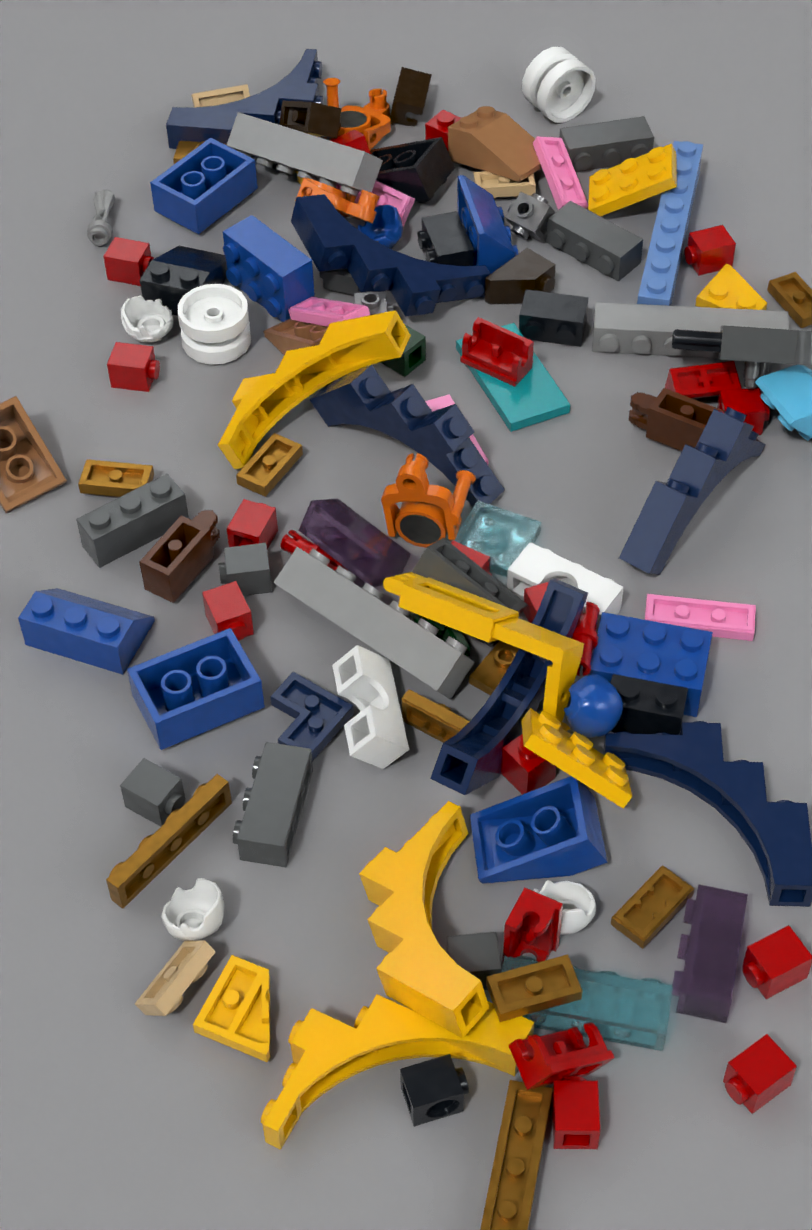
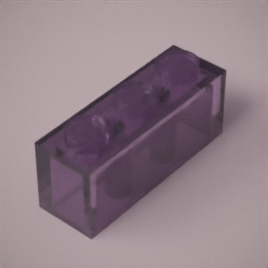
[298,498,411,587]
[670,884,748,1023]

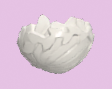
[121,295,173,343]

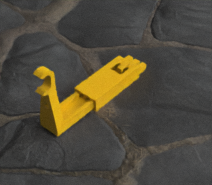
[383,572,584,731]

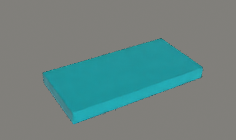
[456,323,570,432]

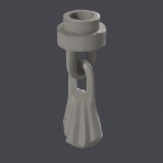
[87,189,115,246]

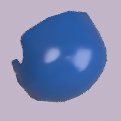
[358,205,403,249]
[564,674,623,738]

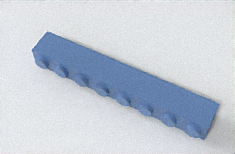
[637,141,703,306]

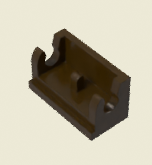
[390,67,432,126]

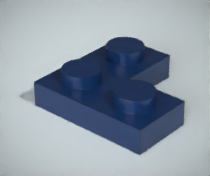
[270,672,354,762]

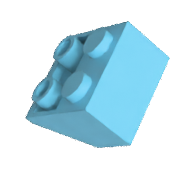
[755,365,812,441]

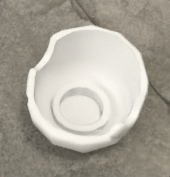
[161,878,224,941]
[533,880,596,935]

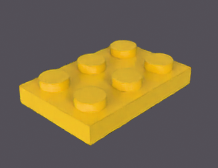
[588,143,677,217]
[521,708,633,809]

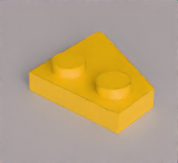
[695,263,767,310]
[193,955,270,1062]

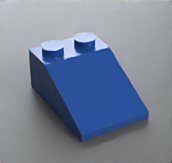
[470,776,607,884]

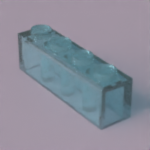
[502,956,673,1051]

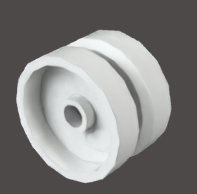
[522,46,596,123]
[178,284,251,365]

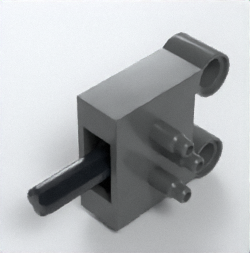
[672,325,812,389]

